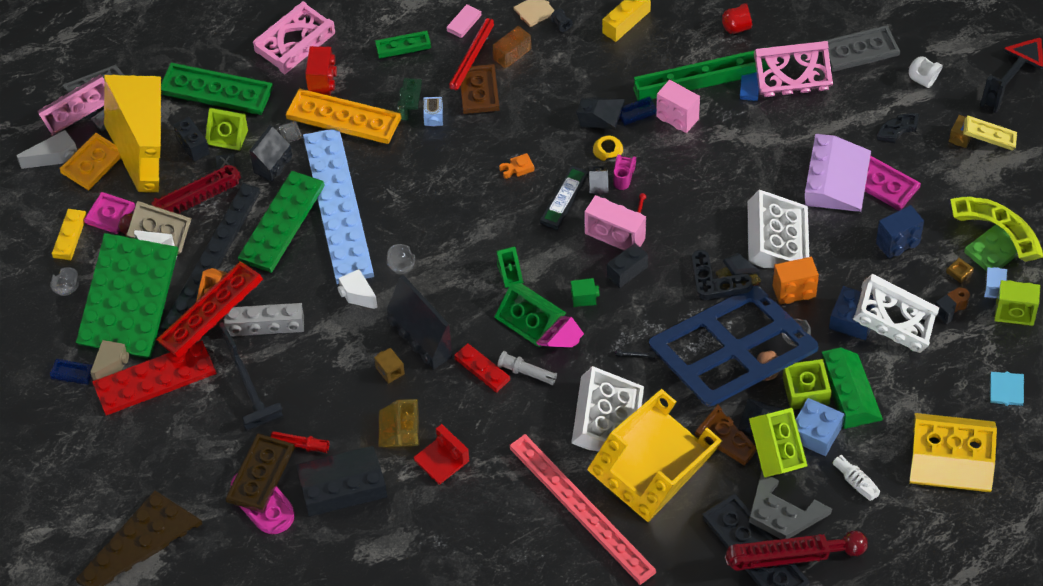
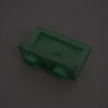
[397,78,422,120]

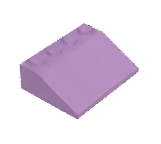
[805,134,871,212]

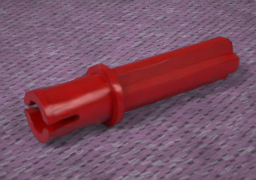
[271,432,330,453]

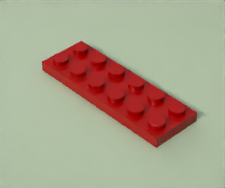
[156,261,263,358]
[92,341,216,415]

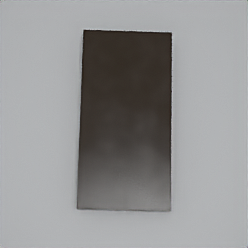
[225,433,295,513]

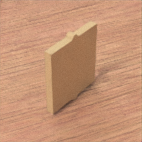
[514,0,555,27]

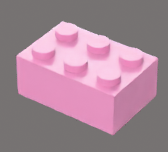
[585,195,646,251]

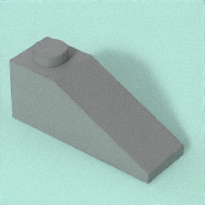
[16,130,77,169]

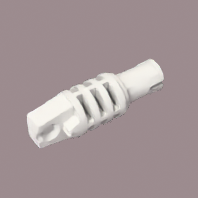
[833,455,880,501]

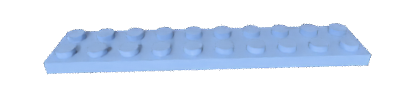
[303,129,374,284]

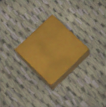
[946,258,974,283]

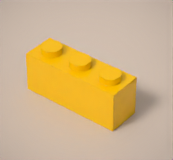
[602,0,651,42]

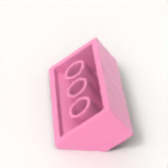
[38,74,104,136]

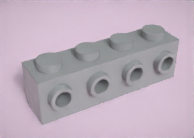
[224,303,304,336]

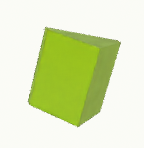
[205,108,248,150]

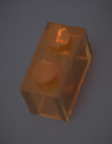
[493,26,531,68]

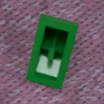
[496,246,524,288]

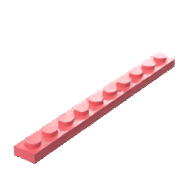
[510,434,656,585]

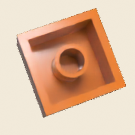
[773,256,819,305]

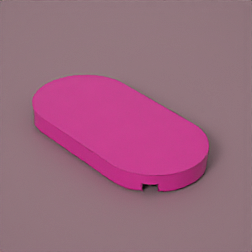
[230,473,294,534]

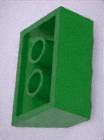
[494,283,566,347]

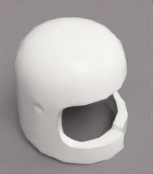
[908,57,942,88]

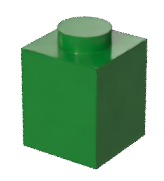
[571,278,600,307]

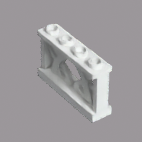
[853,274,939,353]

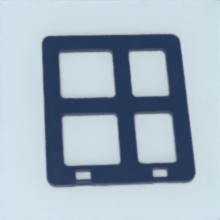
[649,286,819,406]

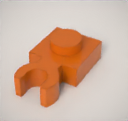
[499,153,534,179]

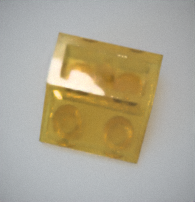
[379,399,419,447]

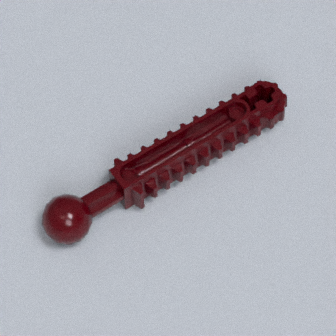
[118,165,241,236]
[725,530,868,571]

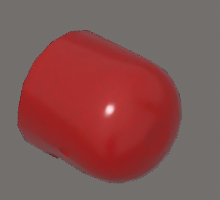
[722,3,752,34]

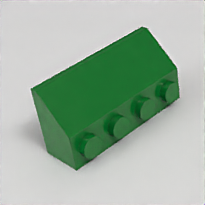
[821,348,883,429]

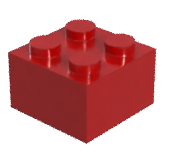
[306,46,337,96]

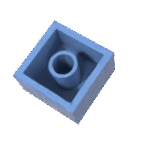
[796,398,844,456]

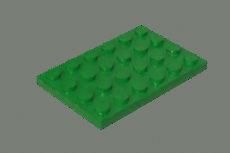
[76,233,179,359]

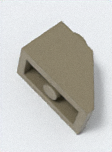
[91,340,129,381]

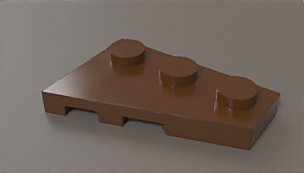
[695,405,756,466]

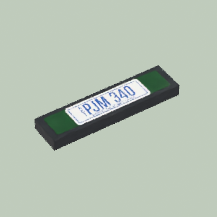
[540,166,588,230]

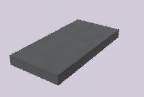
[821,25,900,72]

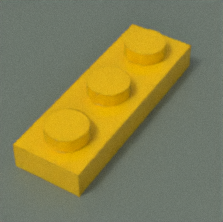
[52,209,87,260]

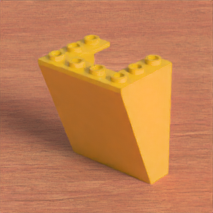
[104,75,161,192]
[587,389,722,522]

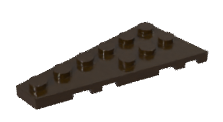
[76,491,202,586]

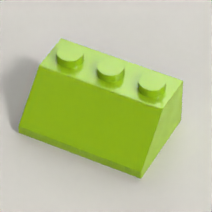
[749,408,807,477]

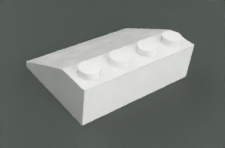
[748,190,809,268]
[572,366,644,451]

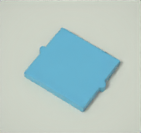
[990,371,1024,406]

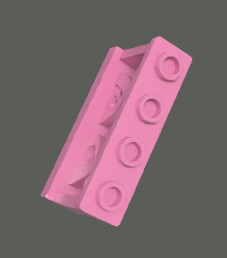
[253,1,335,74]
[754,41,833,97]

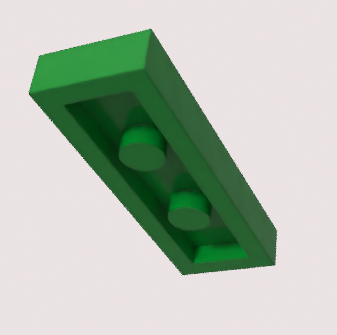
[375,31,431,58]

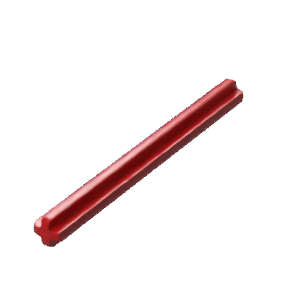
[449,18,494,90]

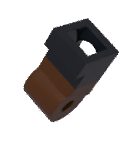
[935,288,970,324]

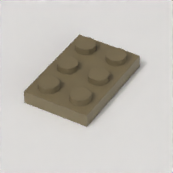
[126,201,192,255]

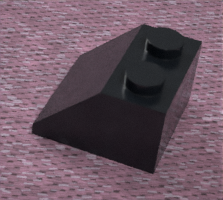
[250,125,292,181]

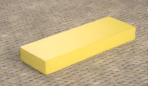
[963,116,1017,151]

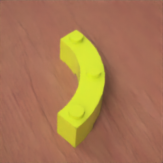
[950,197,1043,262]

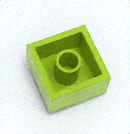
[995,280,1040,326]
[783,359,831,410]

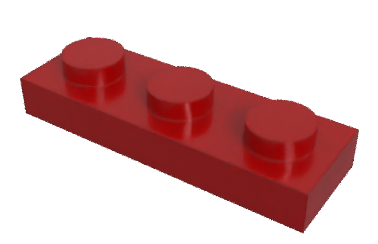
[454,343,510,393]

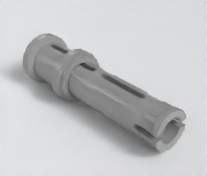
[497,351,557,385]

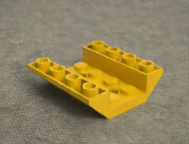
[910,413,997,492]

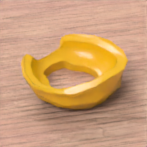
[593,135,623,161]

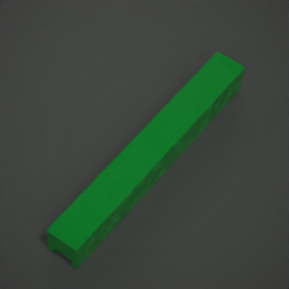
[633,47,770,102]

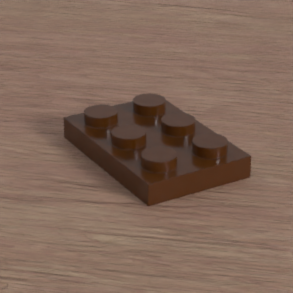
[460,64,500,114]

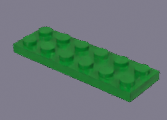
[161,63,273,115]
[238,171,325,273]

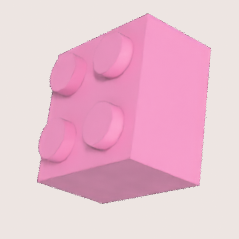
[656,80,700,133]

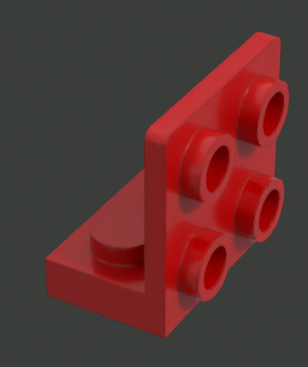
[414,424,469,484]

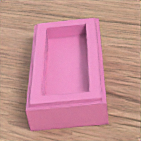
[447,5,482,38]

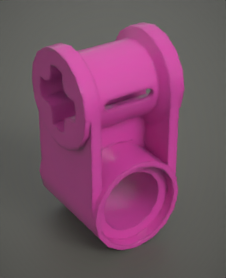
[613,154,636,190]

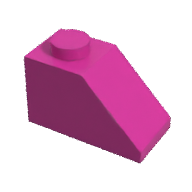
[536,316,584,347]

